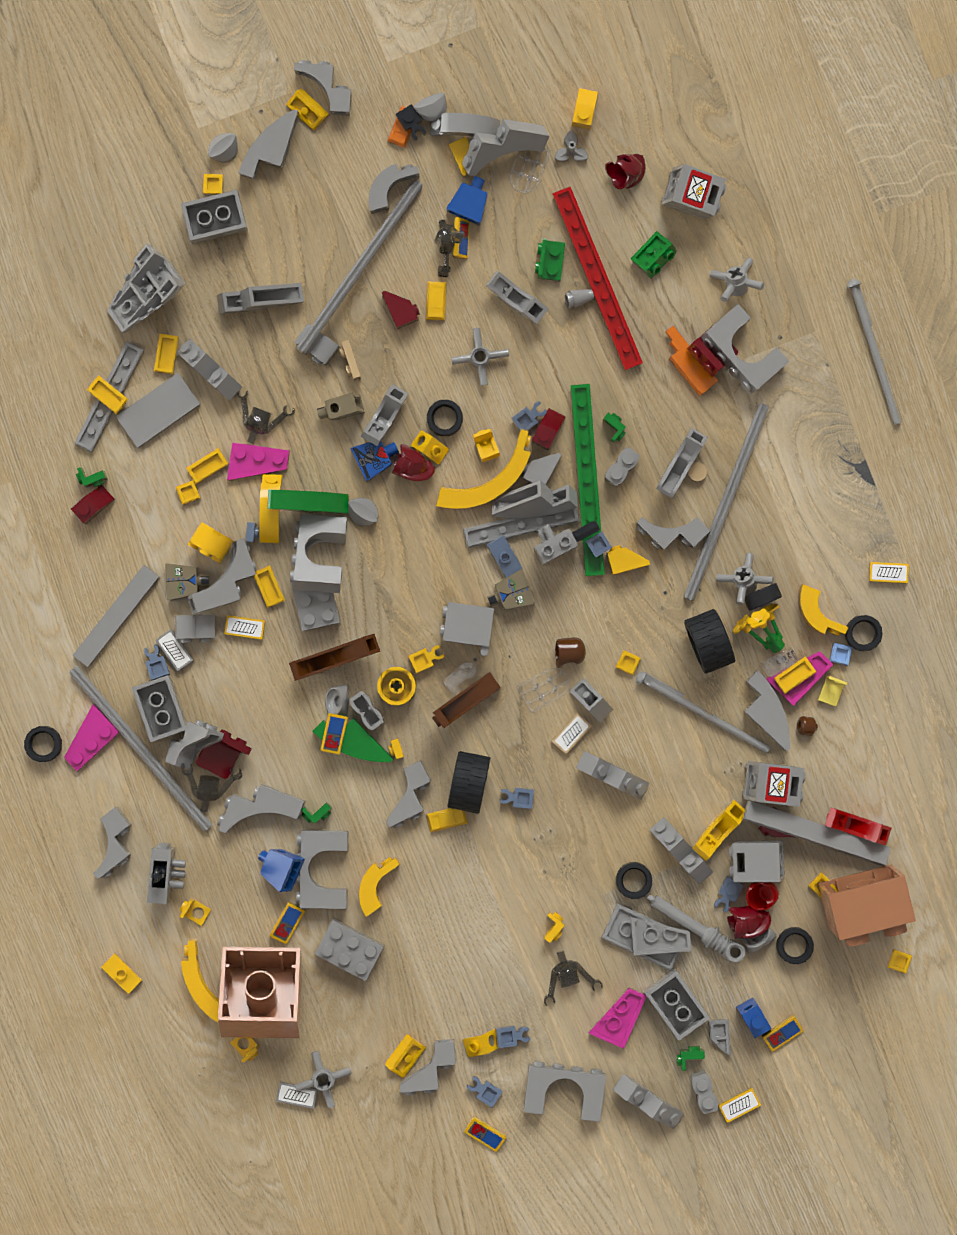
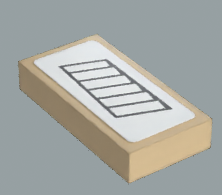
[552,713,591,754]

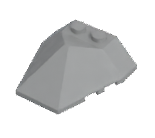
[107,243,186,334]

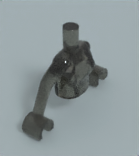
[434,220,465,278]
[236,389,295,444]
[181,763,242,812]
[544,950,603,1006]

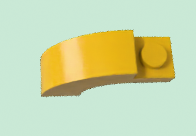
[798,584,848,636]
[692,800,745,861]
[359,857,400,917]

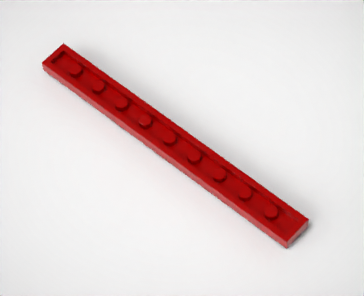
[552,186,643,371]

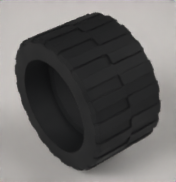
[684,609,736,674]
[447,751,491,814]

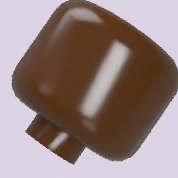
[797,716,818,736]

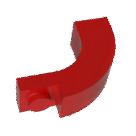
[825,807,892,846]

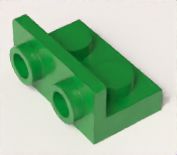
[630,231,677,279]
[535,238,565,281]

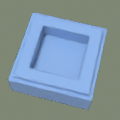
[829,643,853,666]

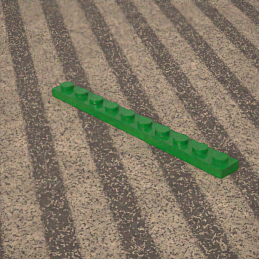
[570,384,605,576]

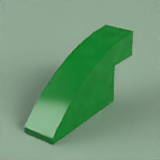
[267,489,349,513]
[312,718,393,762]

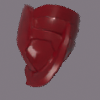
[605,154,646,190]
[392,444,435,482]
[727,906,771,939]

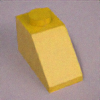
[572,88,598,130]
[606,545,650,575]

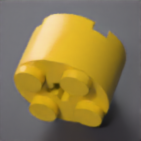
[187,522,233,564]
[377,667,416,705]

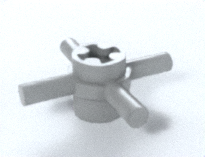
[710,258,764,302]
[716,553,774,606]
[295,1051,352,1108]

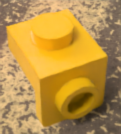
[473,429,500,462]
[544,912,565,943]

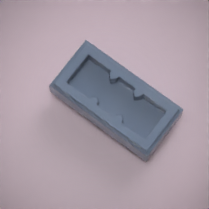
[487,535,522,578]

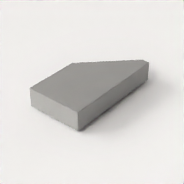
[709,1019,731,1055]

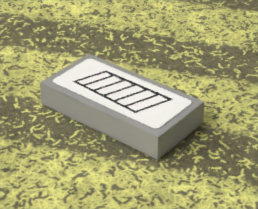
[155,629,194,671]
[276,1081,318,1109]

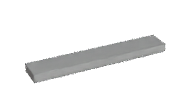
[74,341,144,452]
[463,508,579,548]
[73,565,159,667]

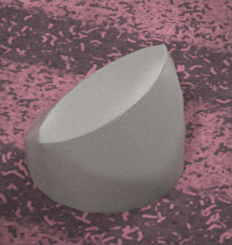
[413,93,447,121]
[208,133,238,163]
[348,498,378,526]
[325,684,349,716]
[743,928,777,954]

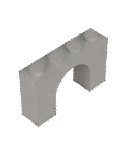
[701,304,789,395]
[290,514,347,593]
[296,830,348,909]
[523,1061,606,1122]

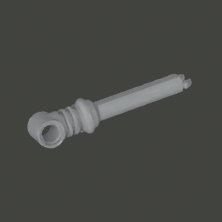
[646,895,745,962]

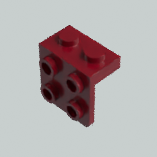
[687,326,738,377]
[196,729,252,779]

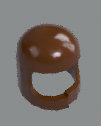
[555,637,586,668]

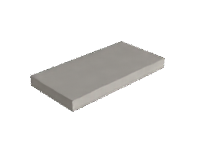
[115,373,201,448]
[601,903,680,971]

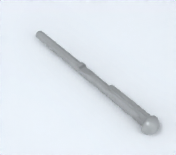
[847,279,901,425]
[636,672,770,753]

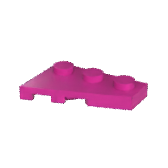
[227,442,290,481]
[766,651,833,706]
[64,704,119,771]
[588,987,647,1049]

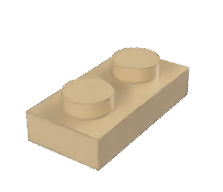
[339,340,361,380]

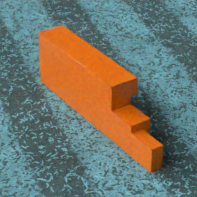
[665,326,718,397]

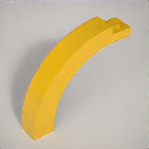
[436,429,531,509]
[181,939,219,1022]

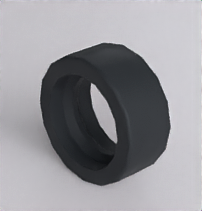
[427,400,463,436]
[745,583,782,611]
[845,615,883,651]
[24,726,62,762]
[616,862,652,899]
[776,927,814,964]

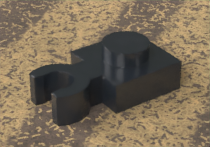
[395,104,426,141]

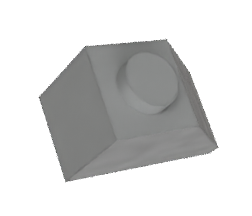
[522,453,561,485]
[570,678,614,723]

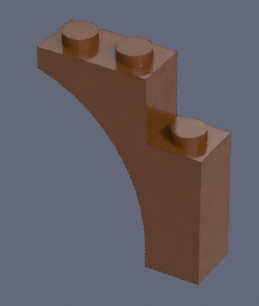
[289,634,381,681]
[432,672,501,728]

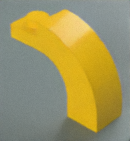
[259,474,282,543]

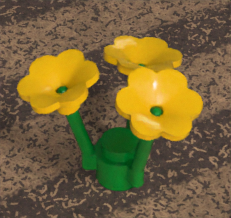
[732,603,785,653]

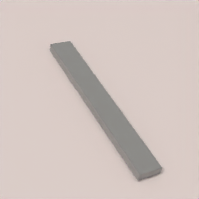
[743,800,890,867]

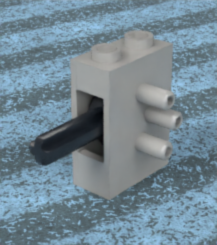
[534,521,600,565]
[147,843,186,904]

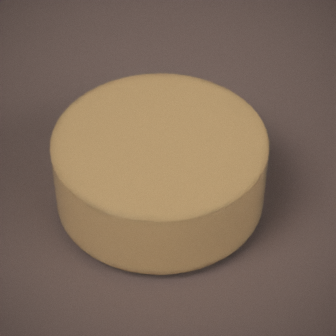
[687,462,707,482]

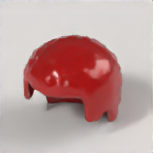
[746,882,779,911]

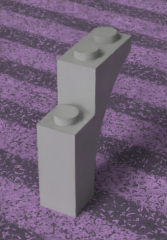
[462,119,549,176]
[187,538,256,615]
[217,784,305,833]

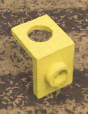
[818,676,847,706]

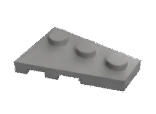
[630,916,691,956]

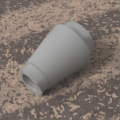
[564,289,594,309]

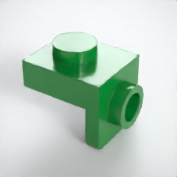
[603,412,626,443]
[76,467,108,487]
[302,802,332,824]
[677,1046,705,1071]

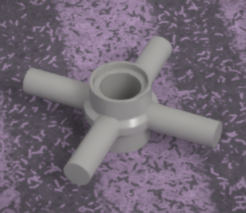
[451,328,509,386]

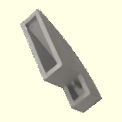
[238,110,300,180]
[217,283,304,314]
[491,480,578,518]
[744,670,790,751]

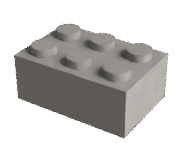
[181,190,248,244]
[291,582,341,631]
[132,675,187,742]
[315,918,384,981]
[644,969,710,1041]

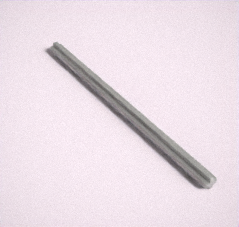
[297,180,423,354]
[684,403,769,601]
[69,667,212,831]

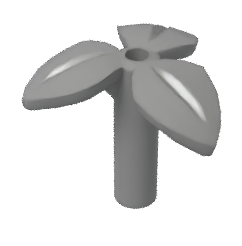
[555,130,588,162]

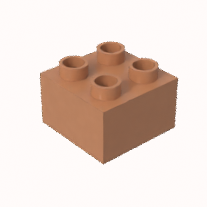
[817,864,916,946]
[218,947,303,1038]

